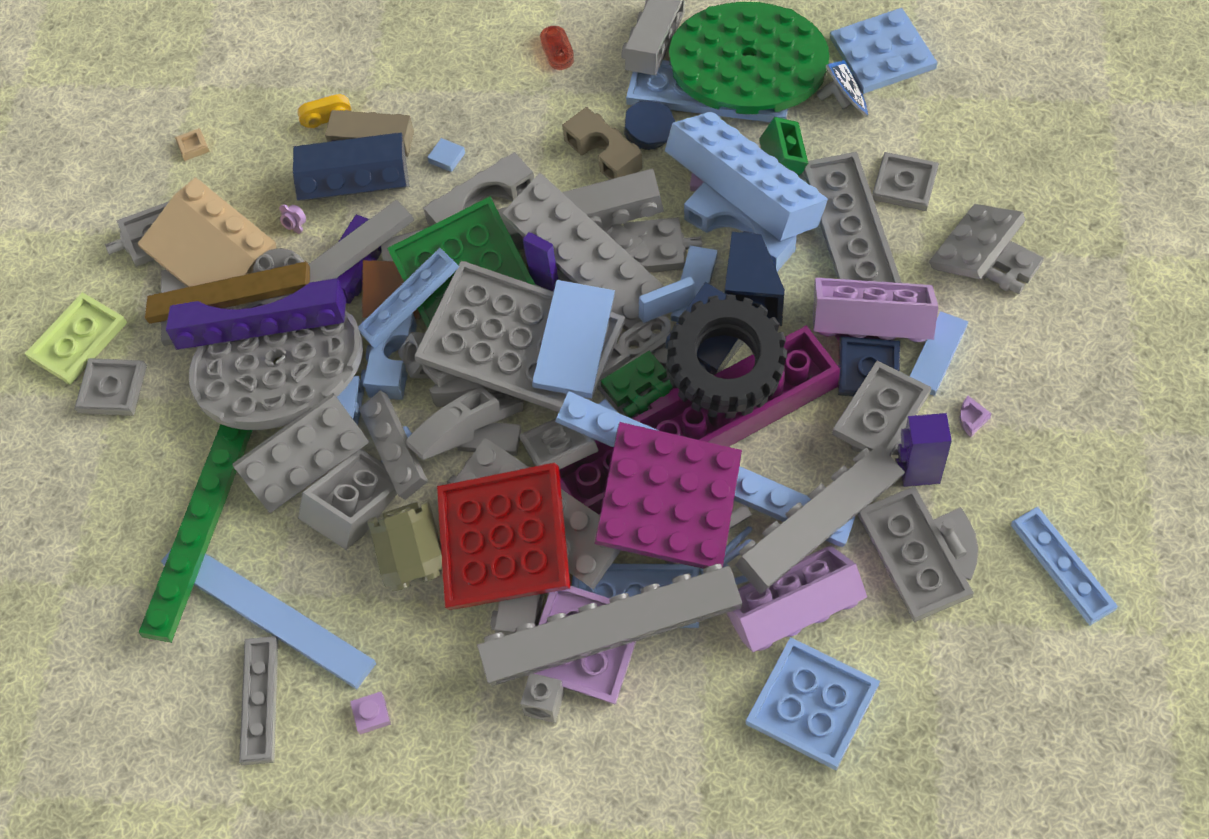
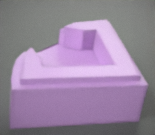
[960,396,992,437]

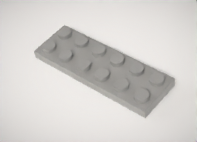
[804,152,902,283]
[501,173,664,331]
[453,437,621,590]

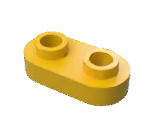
[297,94,351,128]

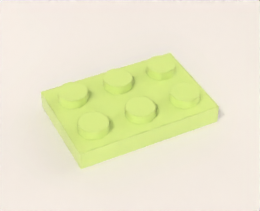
[25,292,127,385]

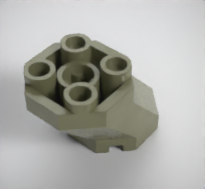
[367,500,442,592]

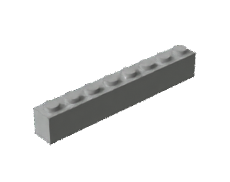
[477,564,742,686]

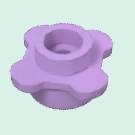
[279,204,306,234]

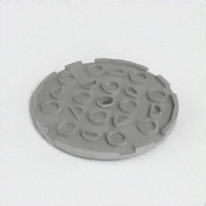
[189,301,363,430]

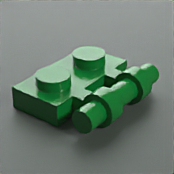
[600,350,673,418]

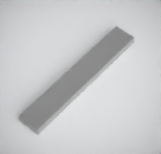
[259,199,414,305]

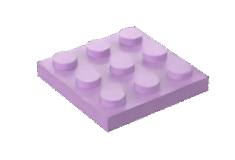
[527,586,636,705]

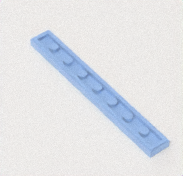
[161,550,376,689]

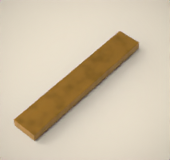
[145,261,310,324]

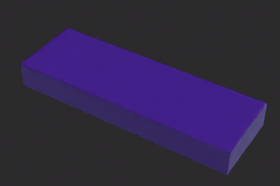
[523,232,558,292]

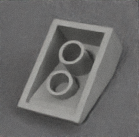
[298,449,397,550]

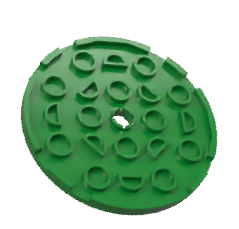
[669,2,829,114]

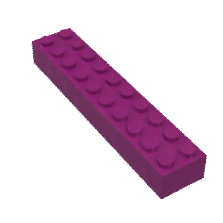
[559,325,840,515]

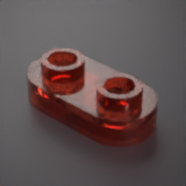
[540,26,574,70]

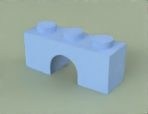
[361,313,417,400]

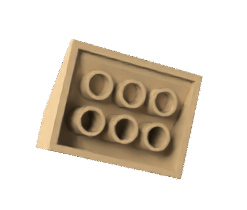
[138,177,277,309]

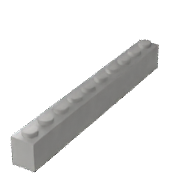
[381,168,664,261]

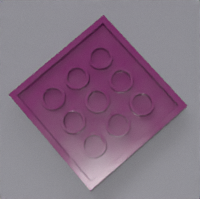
[594,422,742,569]

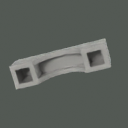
[423,152,534,226]

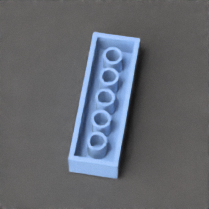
[665,112,828,241]

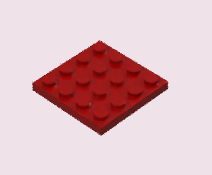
[437,462,571,610]

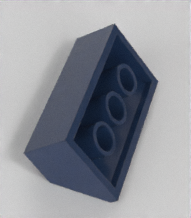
[293,132,410,201]

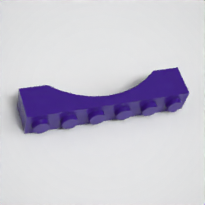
[166,278,346,350]

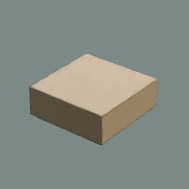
[175,128,210,161]

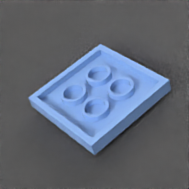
[830,8,937,94]
[746,637,880,771]

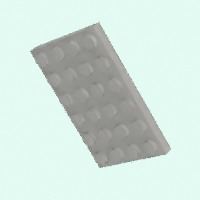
[414,260,625,412]

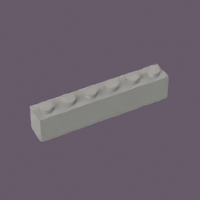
[735,444,905,594]

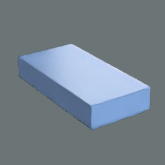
[639,277,695,323]

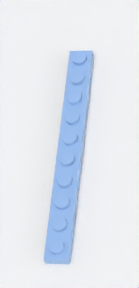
[555,392,855,547]

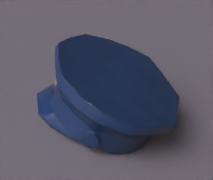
[624,101,675,150]

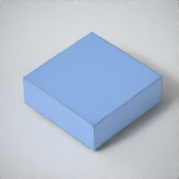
[427,138,465,172]

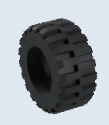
[666,294,787,419]

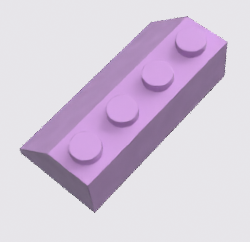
[813,278,938,342]
[727,545,867,652]

